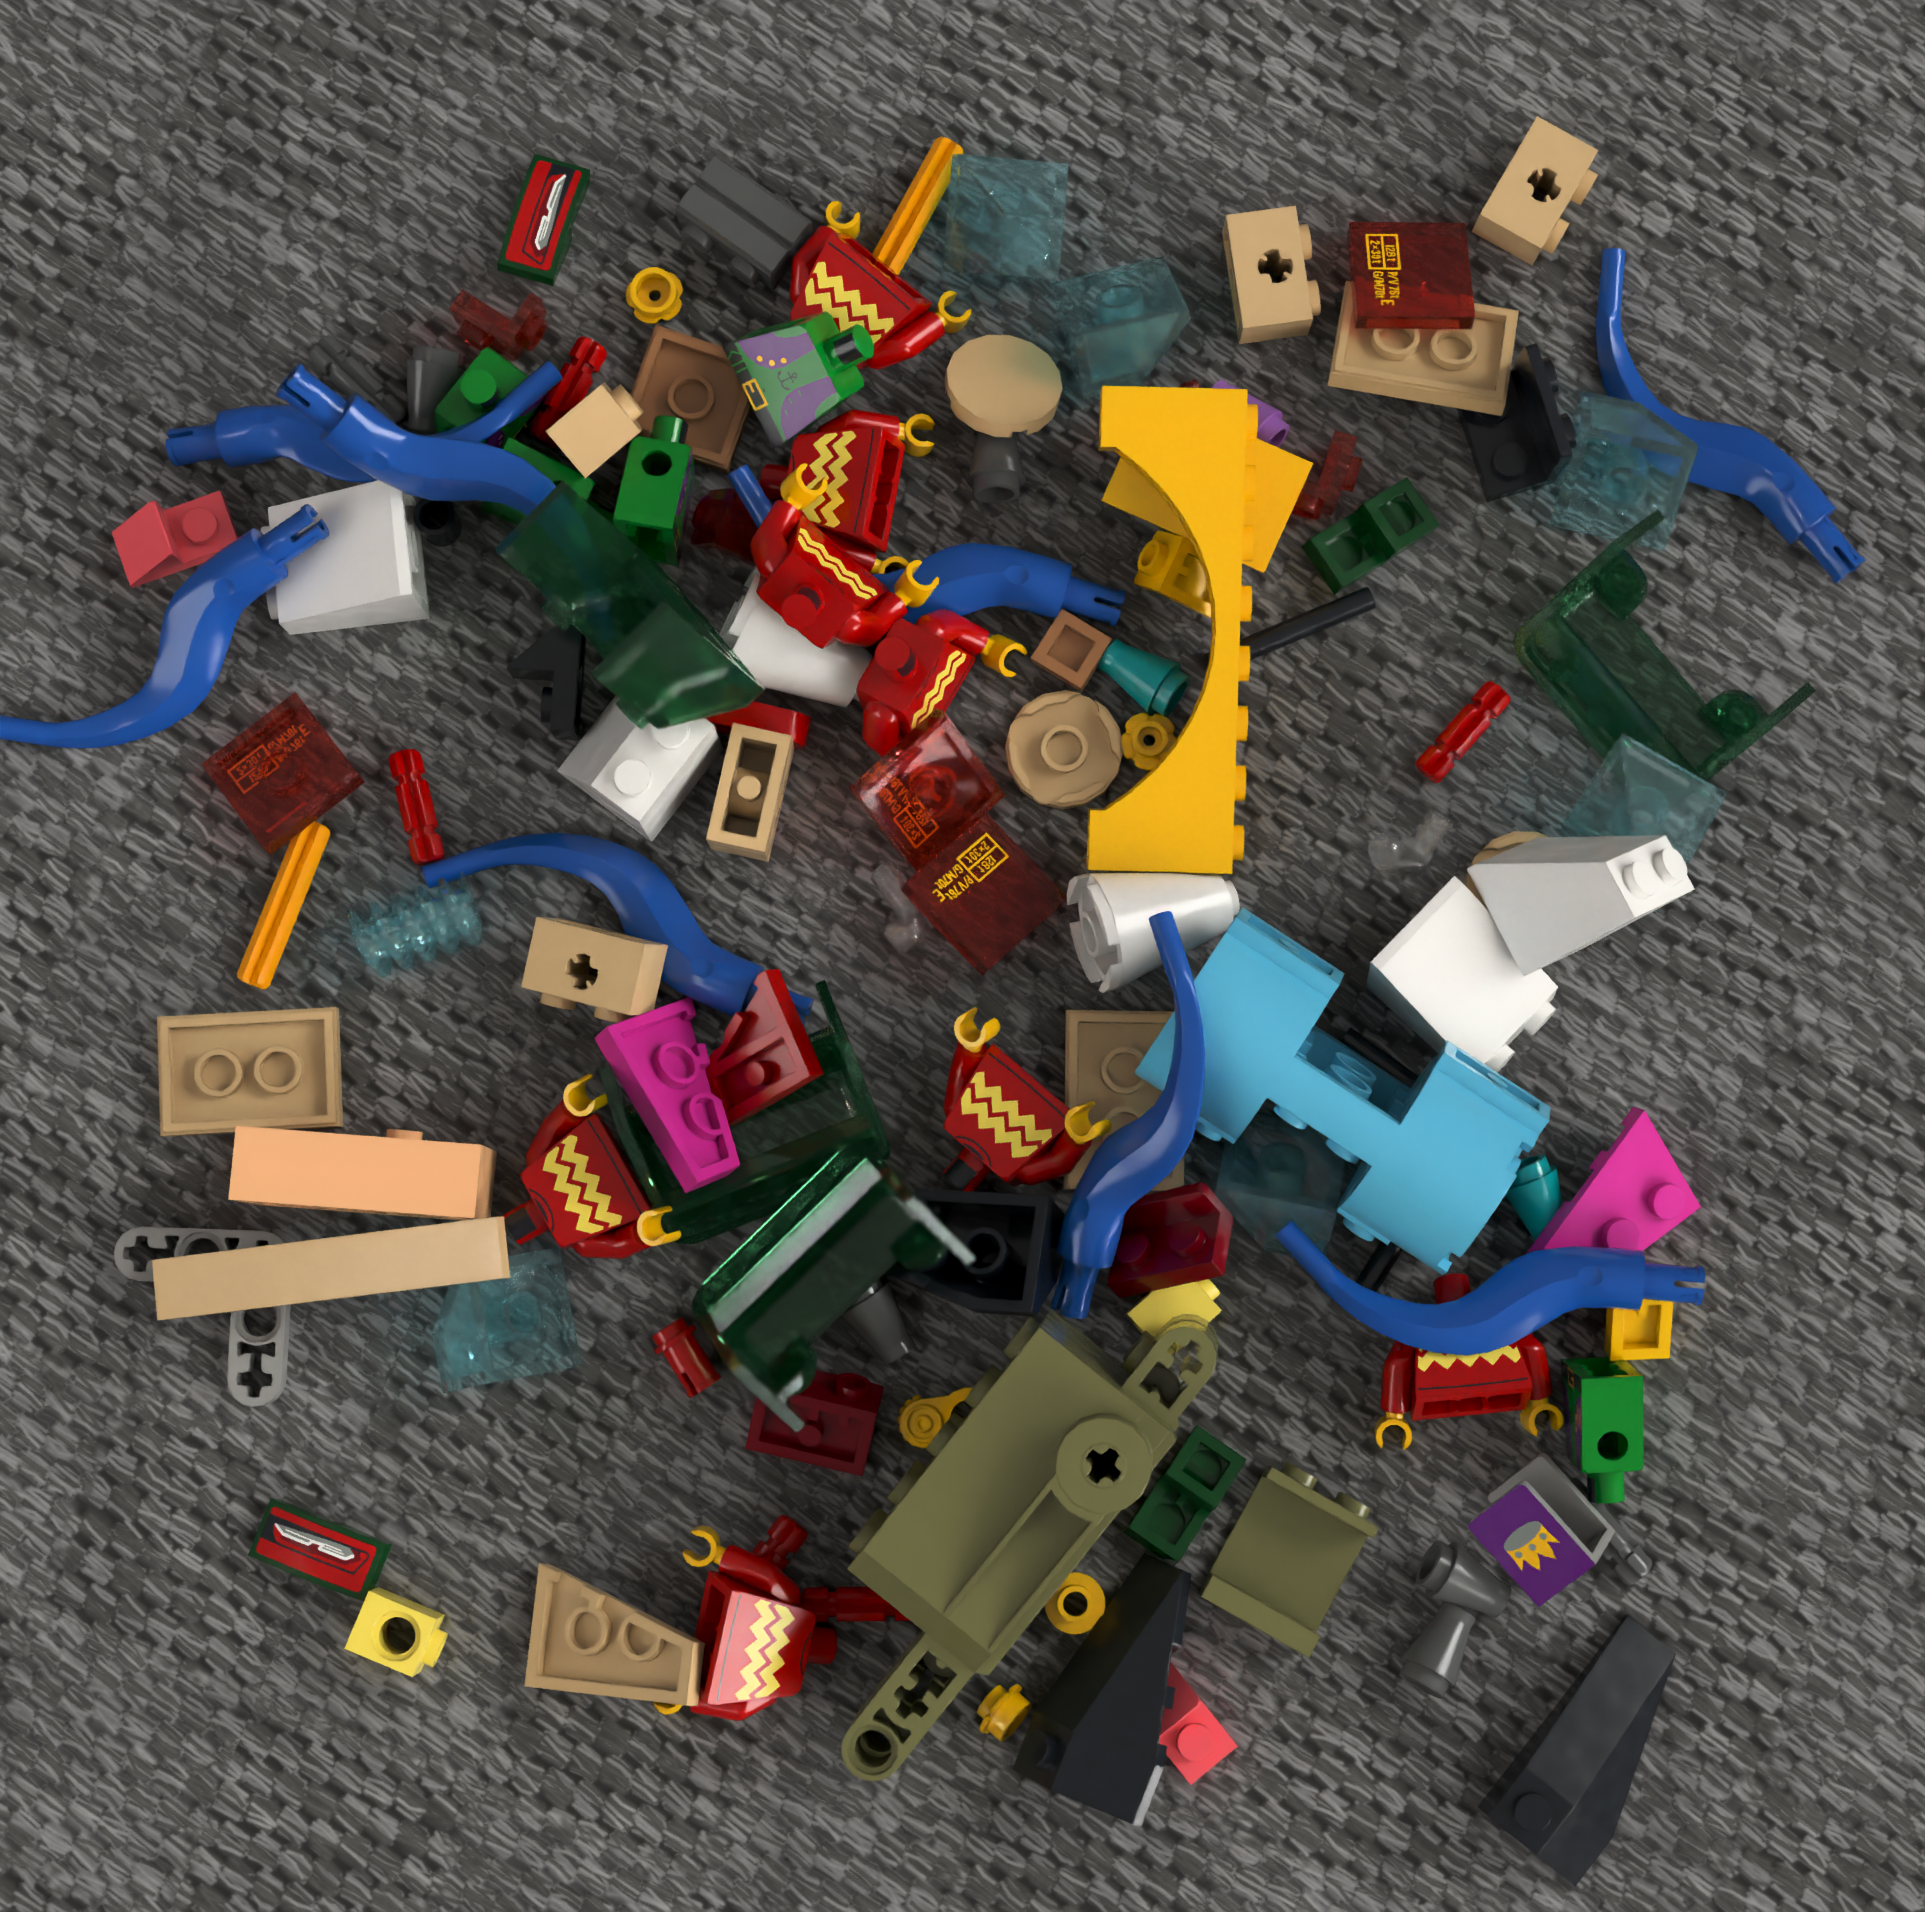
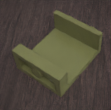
[1198,1462,1379,1658]

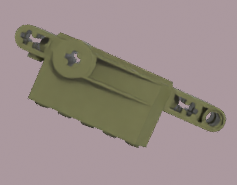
[841,1308,1219,1781]

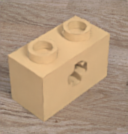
[1472,116,1599,265]
[1222,206,1321,344]
[546,382,643,478]
[706,723,795,862]
[521,917,668,1023]

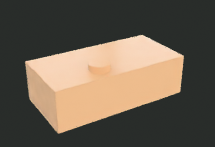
[228,1126,497,1221]

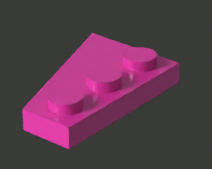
[594,997,741,1193]
[1526,1106,1701,1254]

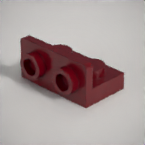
[1107,1182,1234,1298]
[745,1359,884,1476]

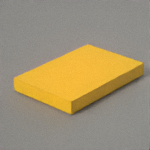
[1101,438,1313,574]

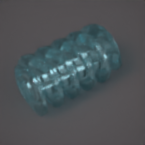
[347,871,482,978]

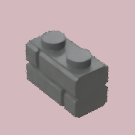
[675,154,813,291]

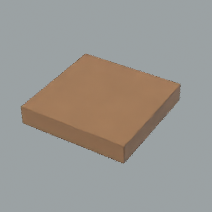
[630,325,752,474]

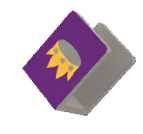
[1468,1453,1616,1607]

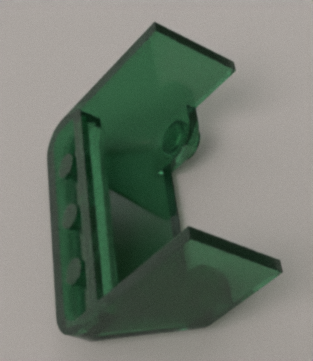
[495,480,765,730]
[1514,509,1816,812]
[598,980,891,1244]
[691,1139,976,1433]

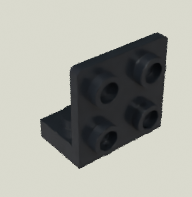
[1457,343,1576,502]

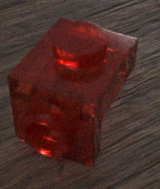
[449,289,548,361]
[1291,430,1363,519]
[691,488,773,567]

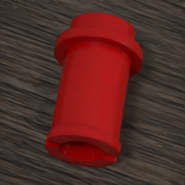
[651,1317,722,1398]

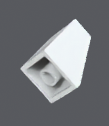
[261,480,430,635]
[557,678,723,842]
[1467,835,1694,977]
[1366,876,1558,1072]

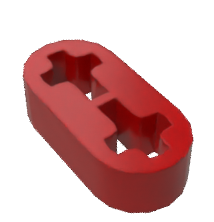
[698,693,811,749]

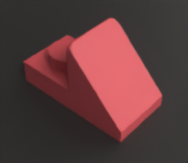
[112,490,239,588]
[1159,1661,1238,1785]

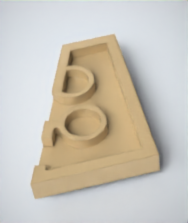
[524,1563,705,1706]

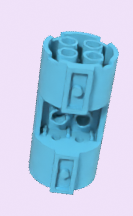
[1134,907,1551,1275]

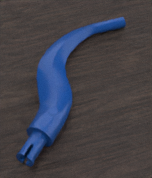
[1596,248,1866,584]
[166,361,563,483]
[276,363,615,647]
[727,464,1126,627]
[0,504,330,748]
[421,833,814,1026]
[1050,911,1205,1319]
[1274,1219,1705,1356]

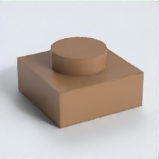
[1031,609,1113,693]

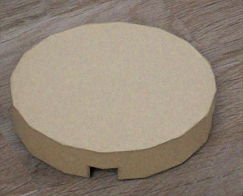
[944,335,1063,438]
[1005,690,1123,809]

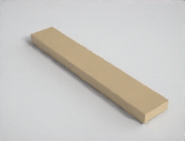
[152,1216,510,1320]

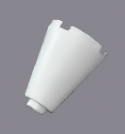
[705,566,872,708]
[1067,872,1240,993]

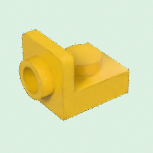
[1134,530,1211,618]
[1604,1299,1673,1361]

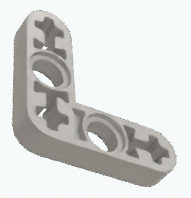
[114,1227,291,1407]

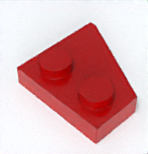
[705,969,824,1126]

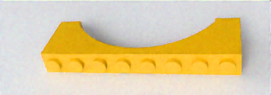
[1086,386,1258,874]

